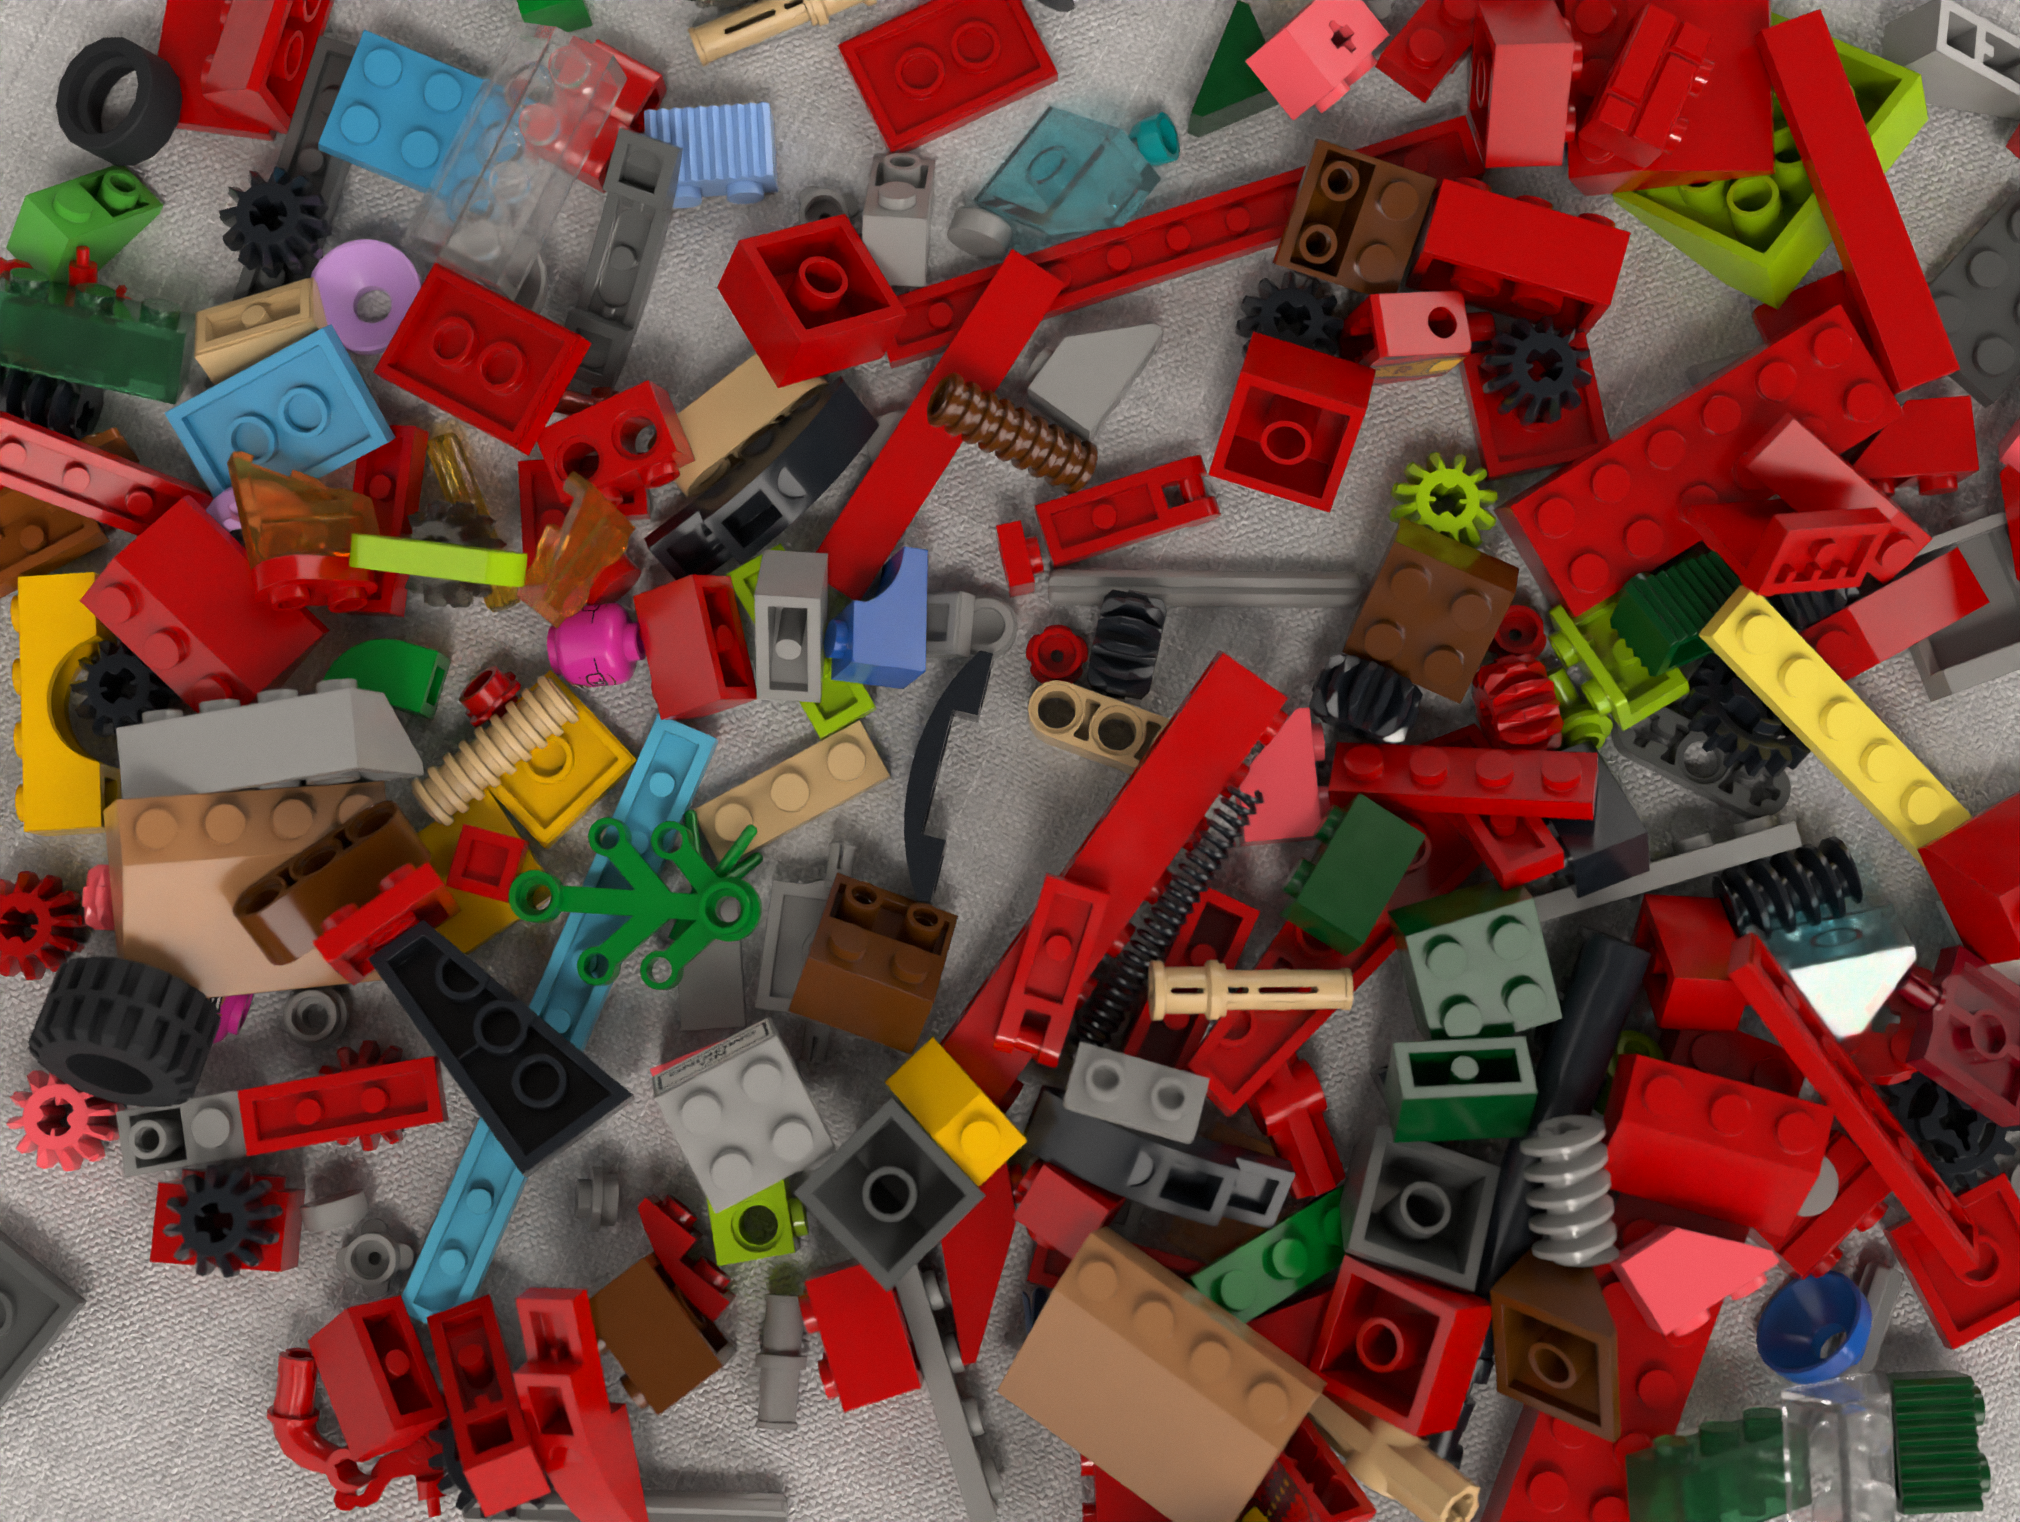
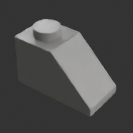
[1025,323,1164,442]
[755,550,828,703]

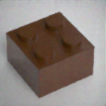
[1342,517,1519,704]
[589,1251,737,1416]

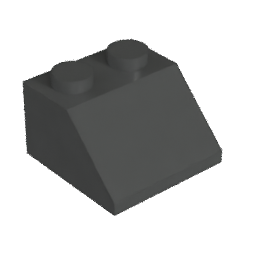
[794,1098,986,1292]
[1339,1125,1501,1295]

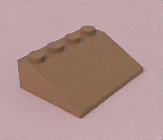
[103,781,386,999]
[997,1226,1327,1522]

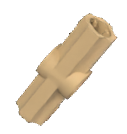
[1306,1389,1480,1522]

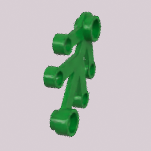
[509,817,762,990]

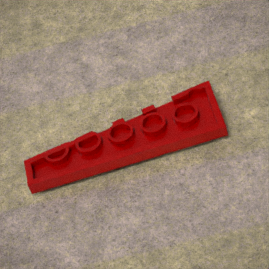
[1182,810,1483,1117]

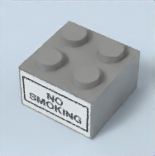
[651,1017,836,1214]

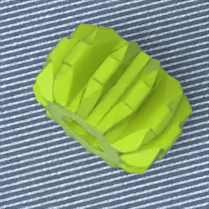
[1389,452,1498,549]

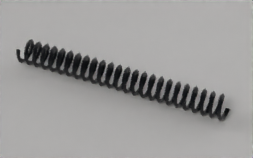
[1068,786,1264,1060]

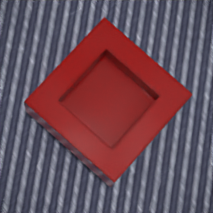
[996,520,1044,598]
[445,824,530,904]

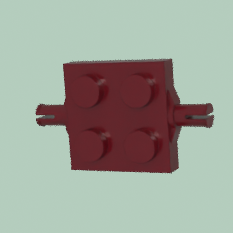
[1890,944,2020,1128]

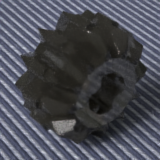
[398,500,508,608]

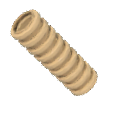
[411,675,579,826]

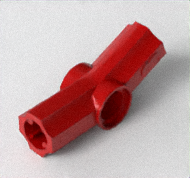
[1246,1052,1347,1199]

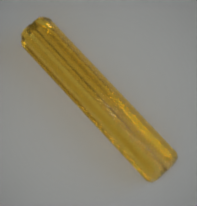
[427,432,521,612]

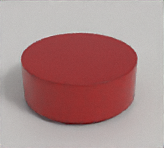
[578,553,641,606]

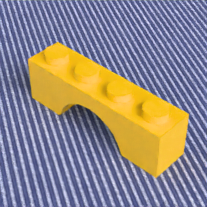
[10,572,122,837]

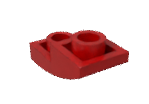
[637,1194,736,1322]

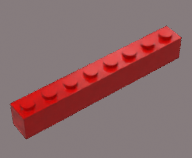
[939,650,1289,1114]

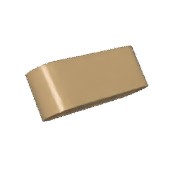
[647,353,829,498]
[1027,680,1170,774]

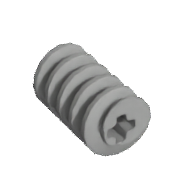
[1520,1115,1619,1267]

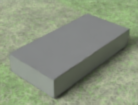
[674,898,747,1032]

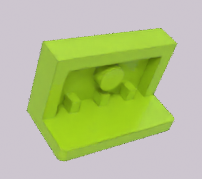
[1547,591,1690,731]

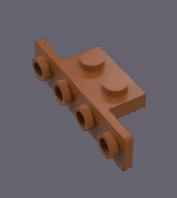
[0,427,140,599]

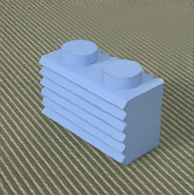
[644,101,778,208]

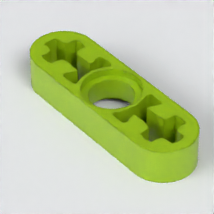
[349,533,528,587]

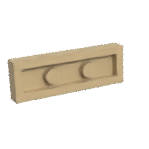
[693,720,891,863]

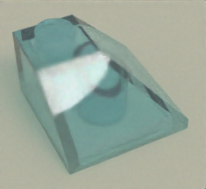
[973,106,1161,235]
[1765,904,1917,1043]

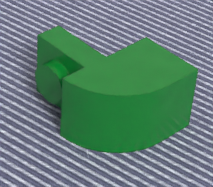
[323,638,451,720]

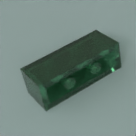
[0,268,196,405]
[1625,1407,1817,1522]

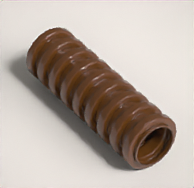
[927,372,1098,494]

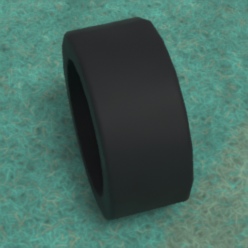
[56,37,183,166]

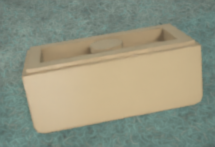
[194,277,328,385]

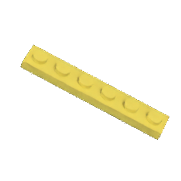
[1698,585,1973,870]

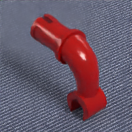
[266,1348,379,1493]

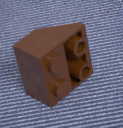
[1273,138,1437,295]
[788,873,958,1055]

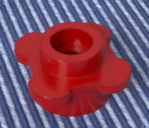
[459,665,521,728]

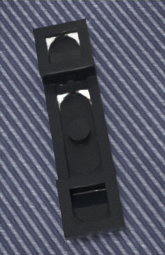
[904,651,994,905]

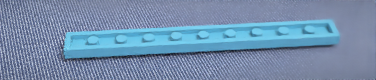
[402,714,719,1324]

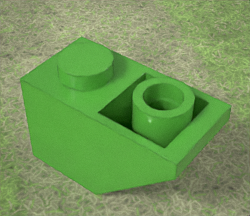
[6,165,163,285]

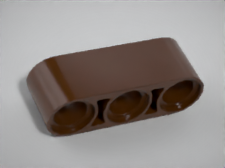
[232,800,431,965]

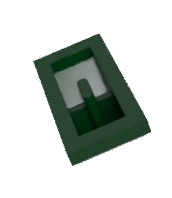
[1187,0,1279,138]

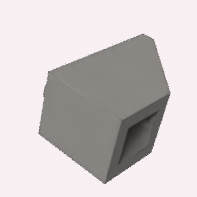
[862,153,935,287]
[116,1089,247,1177]

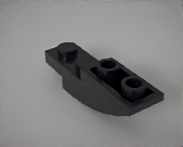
[644,376,879,580]
[1022,1084,1296,1229]

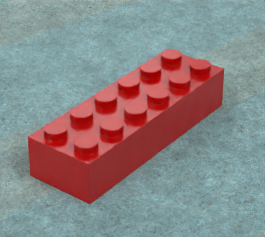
[1493,303,1905,618]

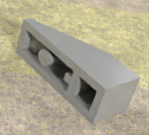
[1881,0,2020,121]

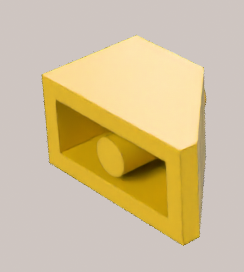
[884,1036,1027,1187]

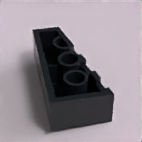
[368,919,635,1178]

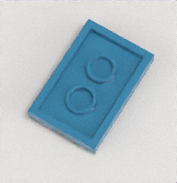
[318,30,543,223]
[165,324,396,499]

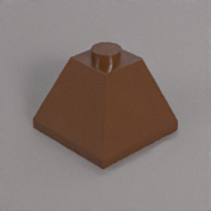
[1490,1247,1621,1443]

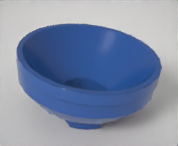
[1756,1270,1872,1384]

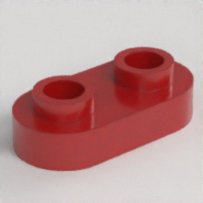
[250,555,378,613]

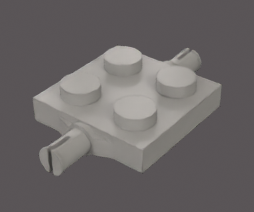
[755,843,857,1064]

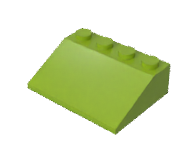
[1612,12,1928,310]

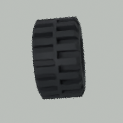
[28,956,221,1107]

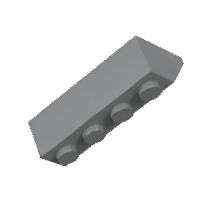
[116,679,424,799]

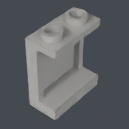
[1883,505,2020,702]
[1063,1042,1209,1144]

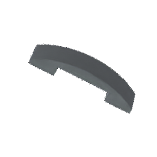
[564,127,683,391]

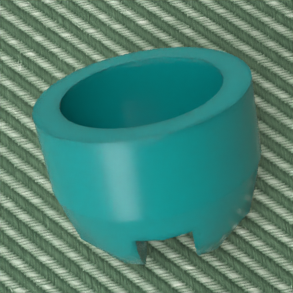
[1128,112,1180,167]

